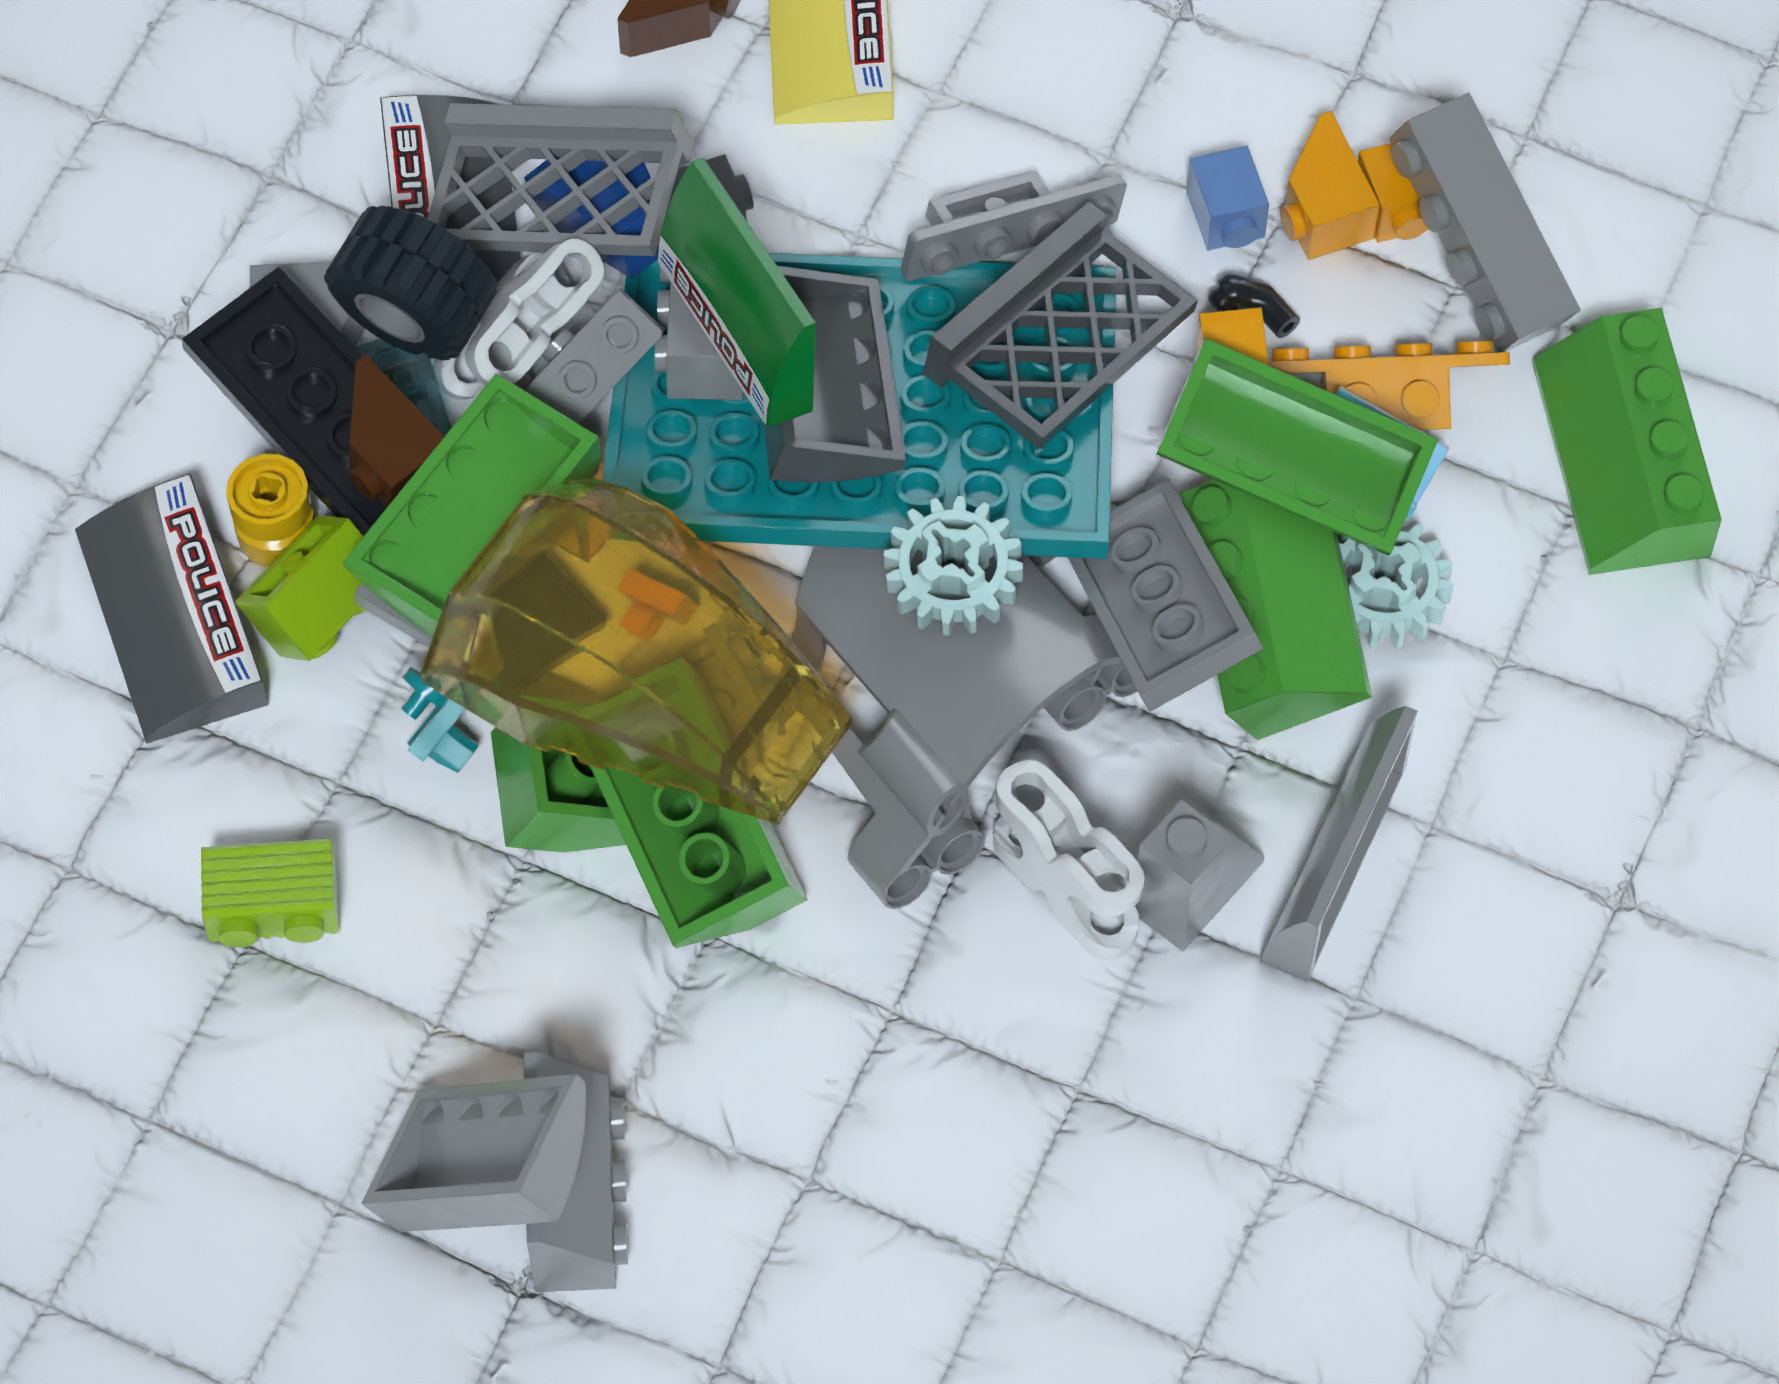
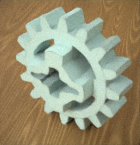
[884,496,1023,636]
[1339,524,1454,649]

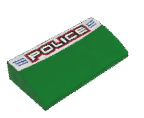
[658,158,816,427]

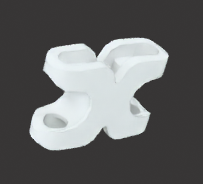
[432,239,604,400]
[993,760,1145,959]

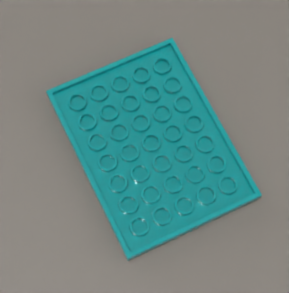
[598,253,1117,559]

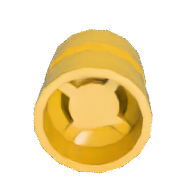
[226,454,315,567]

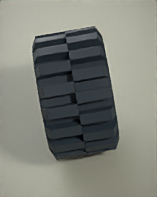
[324,205,498,360]

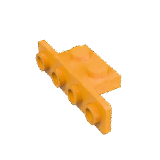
[1268,341,1510,430]

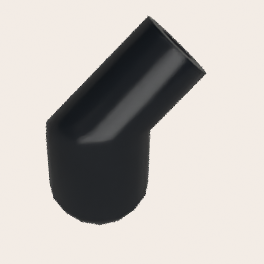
[1208,273,1300,338]

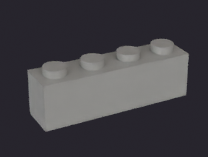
[1389,92,1581,353]

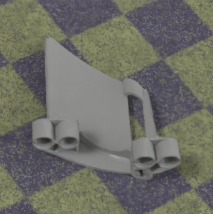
[775,546,1138,909]

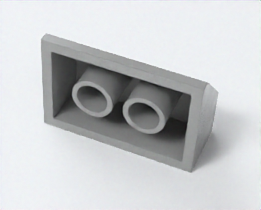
[524,1052,628,1292]

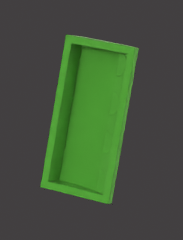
[1156,338,1438,556]
[343,374,602,650]

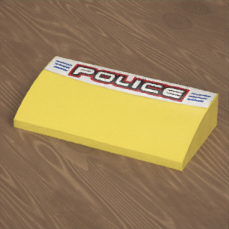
[769,0,894,125]

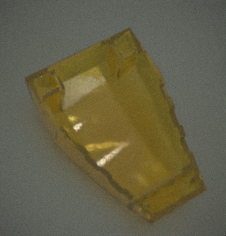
[420,478,852,824]

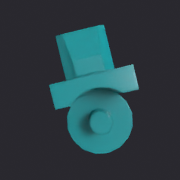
[401,653,516,773]

